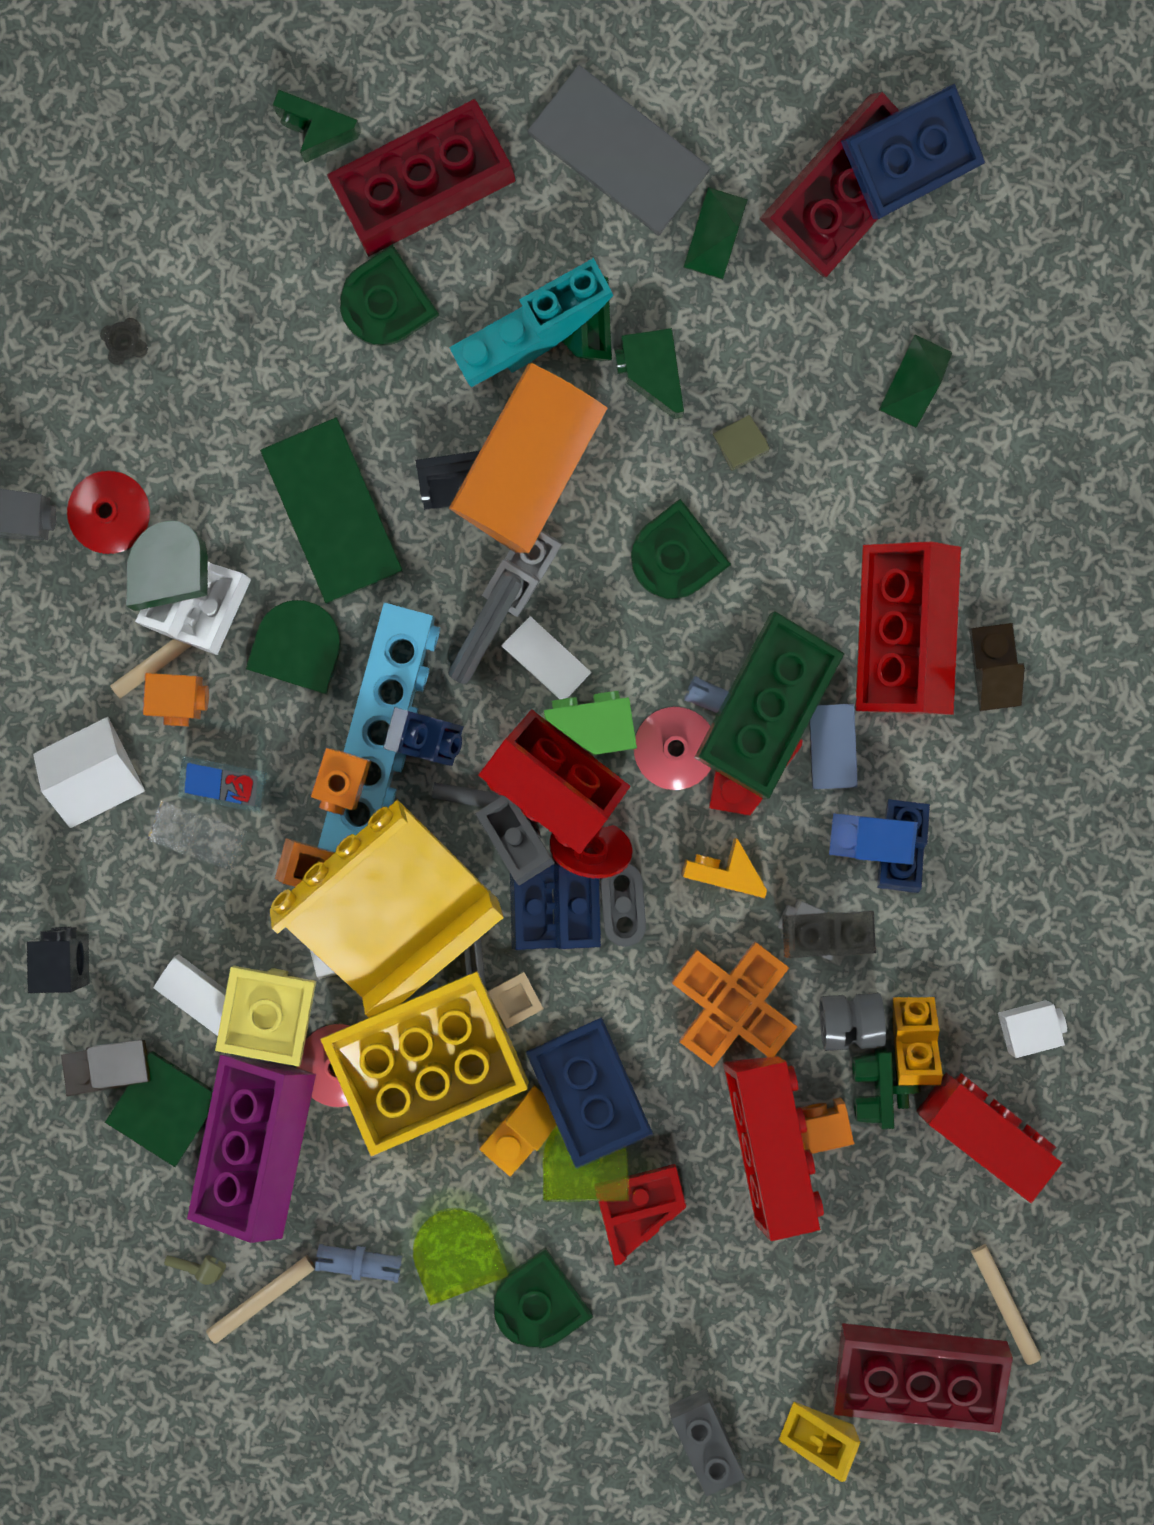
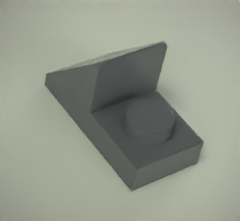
[475,796,555,885]

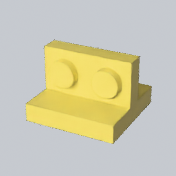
[215,966,316,1067]

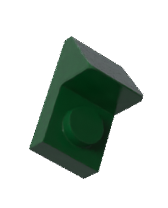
[272,89,361,163]

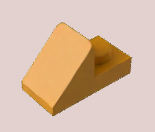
[681,837,767,898]
[479,1085,557,1177]

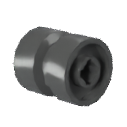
[819,993,886,1051]

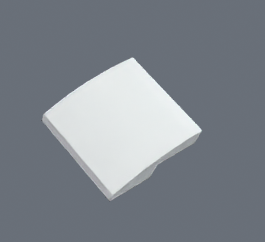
[135,562,251,655]

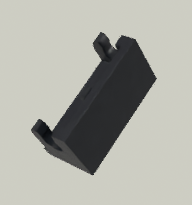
[415,450,481,510]

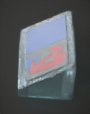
[178,756,269,813]

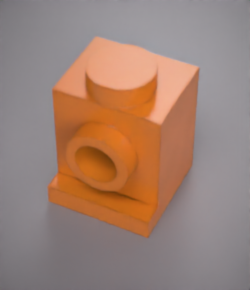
[801,1097,854,1154]

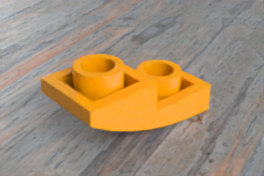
[893,997,943,1085]

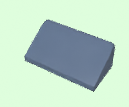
[810,704,858,789]

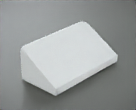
[501,616,592,699]
[153,954,226,1036]

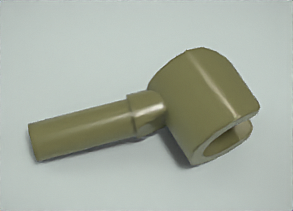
[164,1255,226,1285]

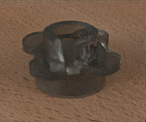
[100,318,148,366]

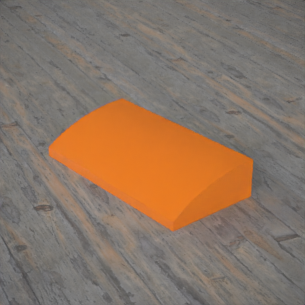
[449,363,608,553]

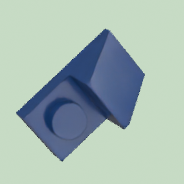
[829,813,918,864]

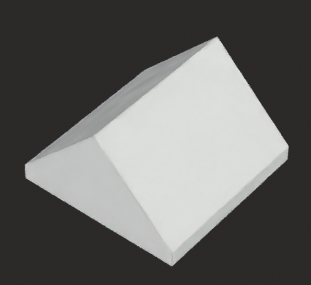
[33,717,145,828]

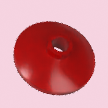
[67,471,150,554]
[549,825,633,878]

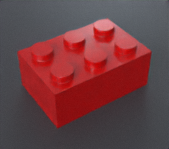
[478,709,631,854]
[916,1072,1063,1204]

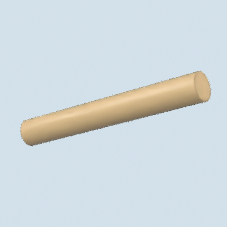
[110,639,191,699]
[971,1244,1041,1365]
[206,1255,315,1344]

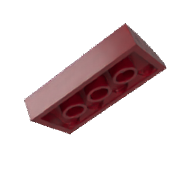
[759,92,899,277]
[327,99,516,257]
[833,1323,1013,1433]

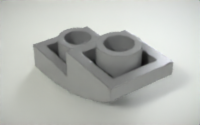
[482,530,563,617]

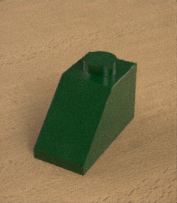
[614,328,684,419]

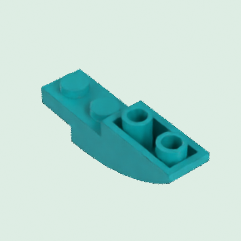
[449,258,614,387]

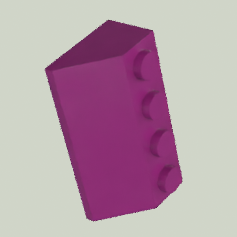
[187,1055,316,1243]

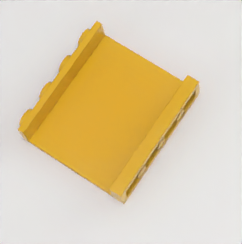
[270,799,504,1017]

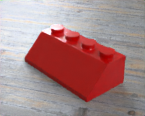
[856,541,961,715]
[723,1056,824,1241]

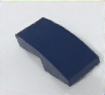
[383,707,464,766]
[877,799,930,893]

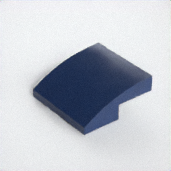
[510,864,601,950]

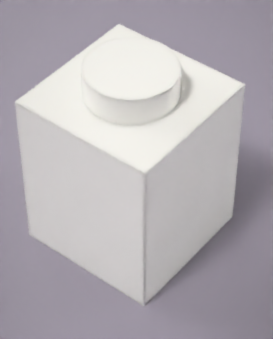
[998,1000,1067,1058]

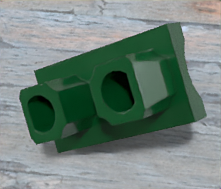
[852,1048,921,1129]

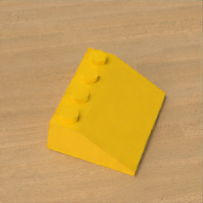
[320,971,529,1157]

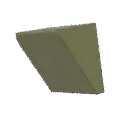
[712,415,770,471]

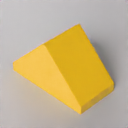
[779,1402,861,1482]

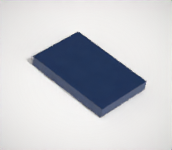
[841,84,986,219]
[526,1017,653,1169]

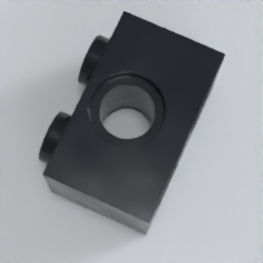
[27,926,90,993]

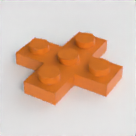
[671,941,797,1067]

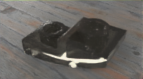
[782,910,876,958]

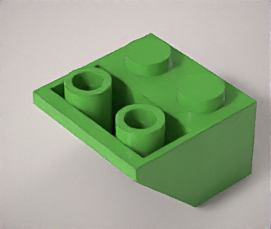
[544,691,637,755]

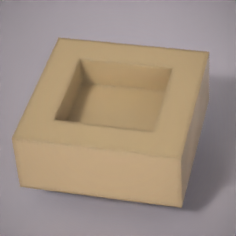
[487,972,543,1029]

